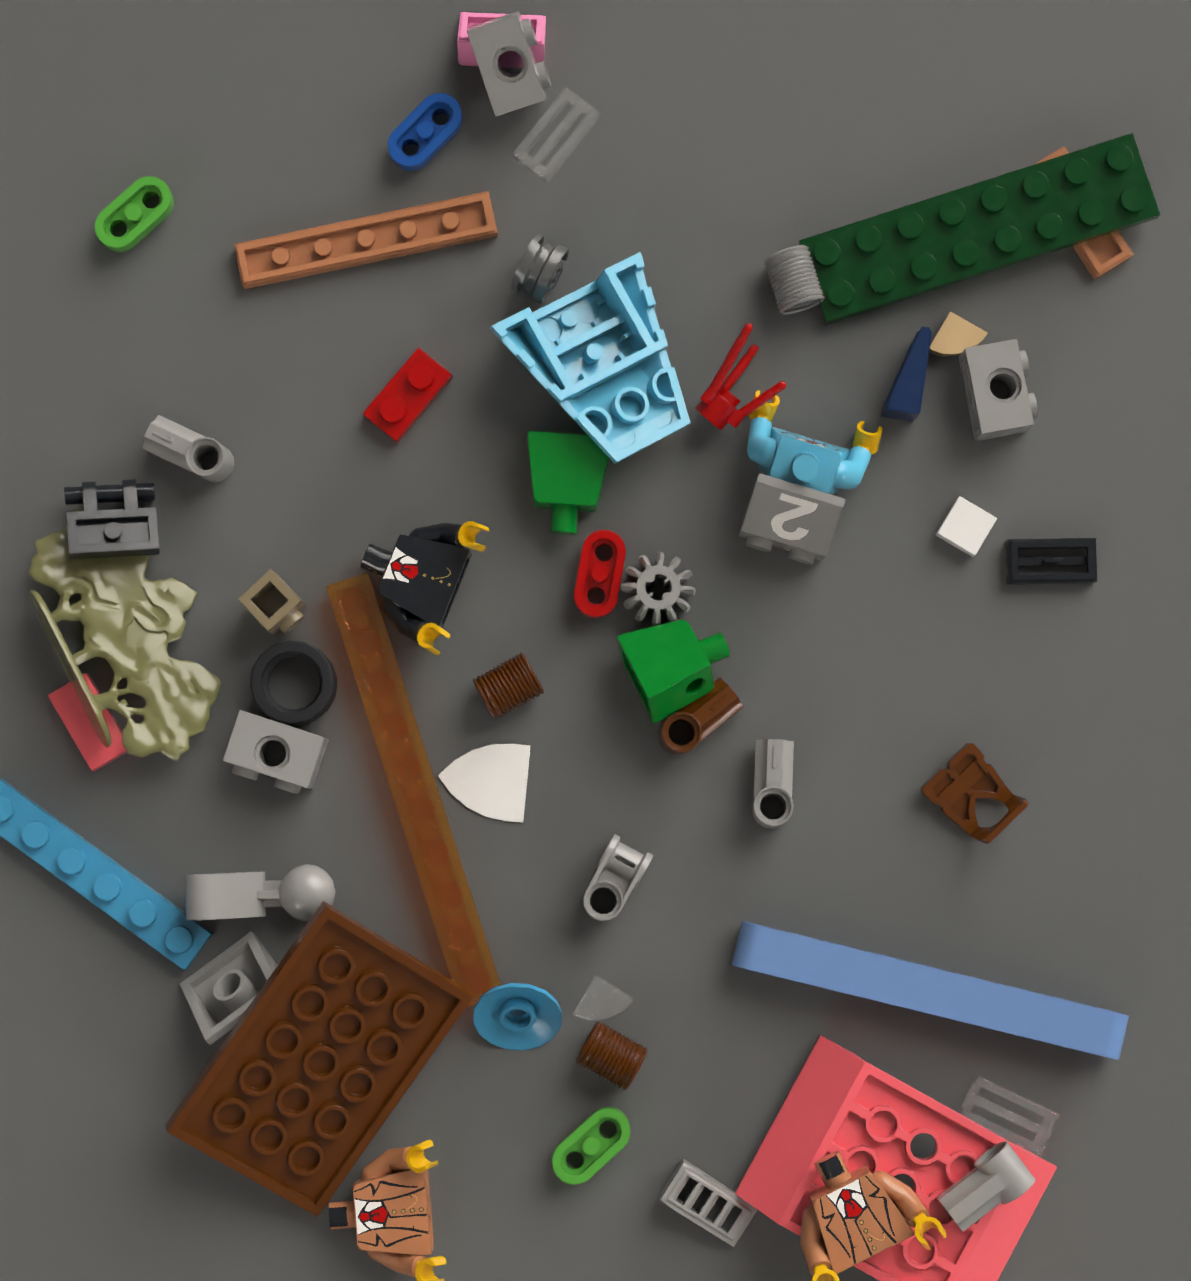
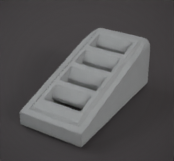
[658,1158,757,1247]

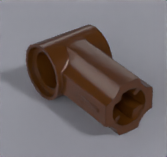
[658,677,744,754]

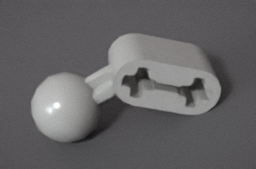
[185,864,336,921]

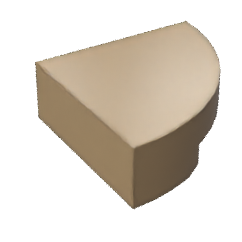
[929,311,988,357]

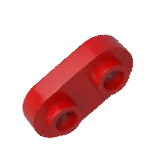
[574,530,626,618]

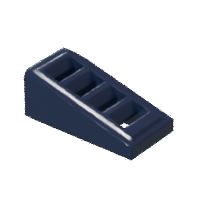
[881,326,932,422]

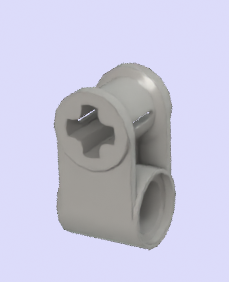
[583,834,653,921]

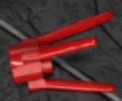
[695,323,786,431]

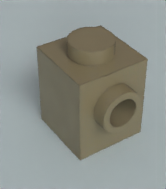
[238,568,307,636]

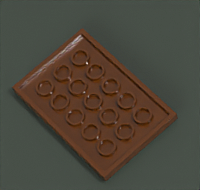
[165,901,473,1217]

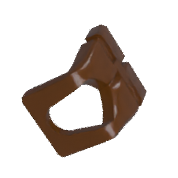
[921,743,1028,844]

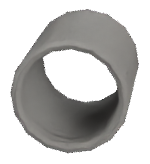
[763,245,825,315]

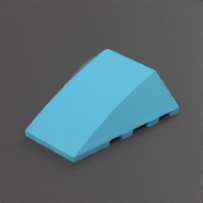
[490,252,691,464]

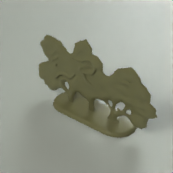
[29,530,221,761]

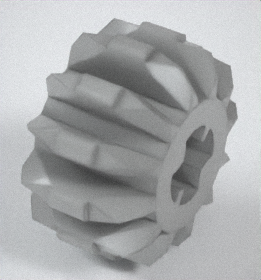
[620,552,696,627]

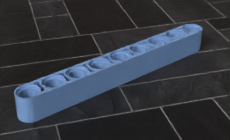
[731,921,1129,1060]

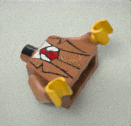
[329,1140,446,1281]
[800,1151,946,1281]

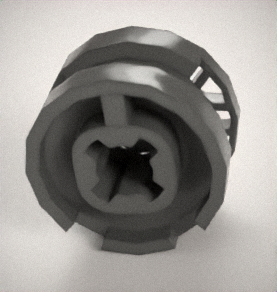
[511,234,569,304]

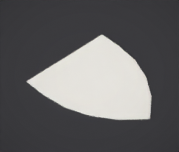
[438,744,531,823]

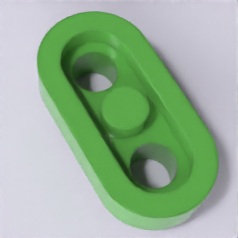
[95,176,174,252]
[552,1106,631,1185]

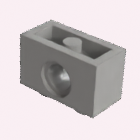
[467,11,551,117]
[958,339,1038,441]
[223,710,329,794]

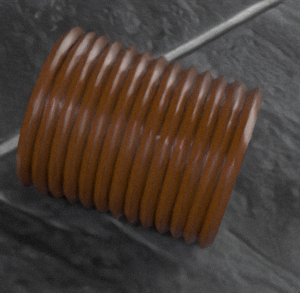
[473,652,544,720]
[576,1021,648,1091]

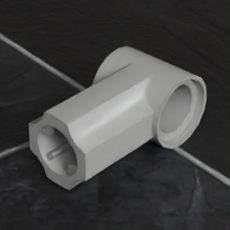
[142,415,234,483]
[751,739,794,829]
[937,1141,1035,1232]

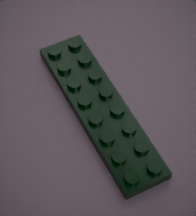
[799,133,1161,325]

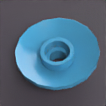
[473,983,562,1050]

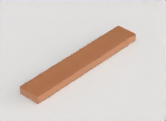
[234,191,498,289]

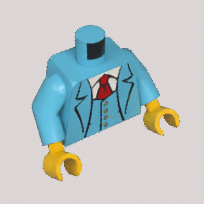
[747,390,883,495]

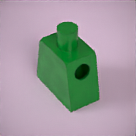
[528,431,609,535]
[617,620,730,724]

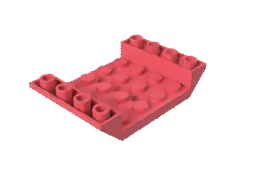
[735,1035,1057,1281]

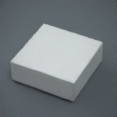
[935,496,997,557]

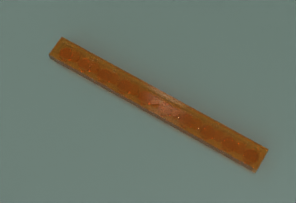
[326,572,501,1008]

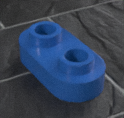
[388,93,463,171]

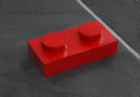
[362,347,453,444]

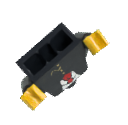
[360,521,489,656]

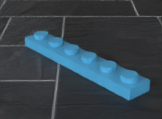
[0,778,214,971]

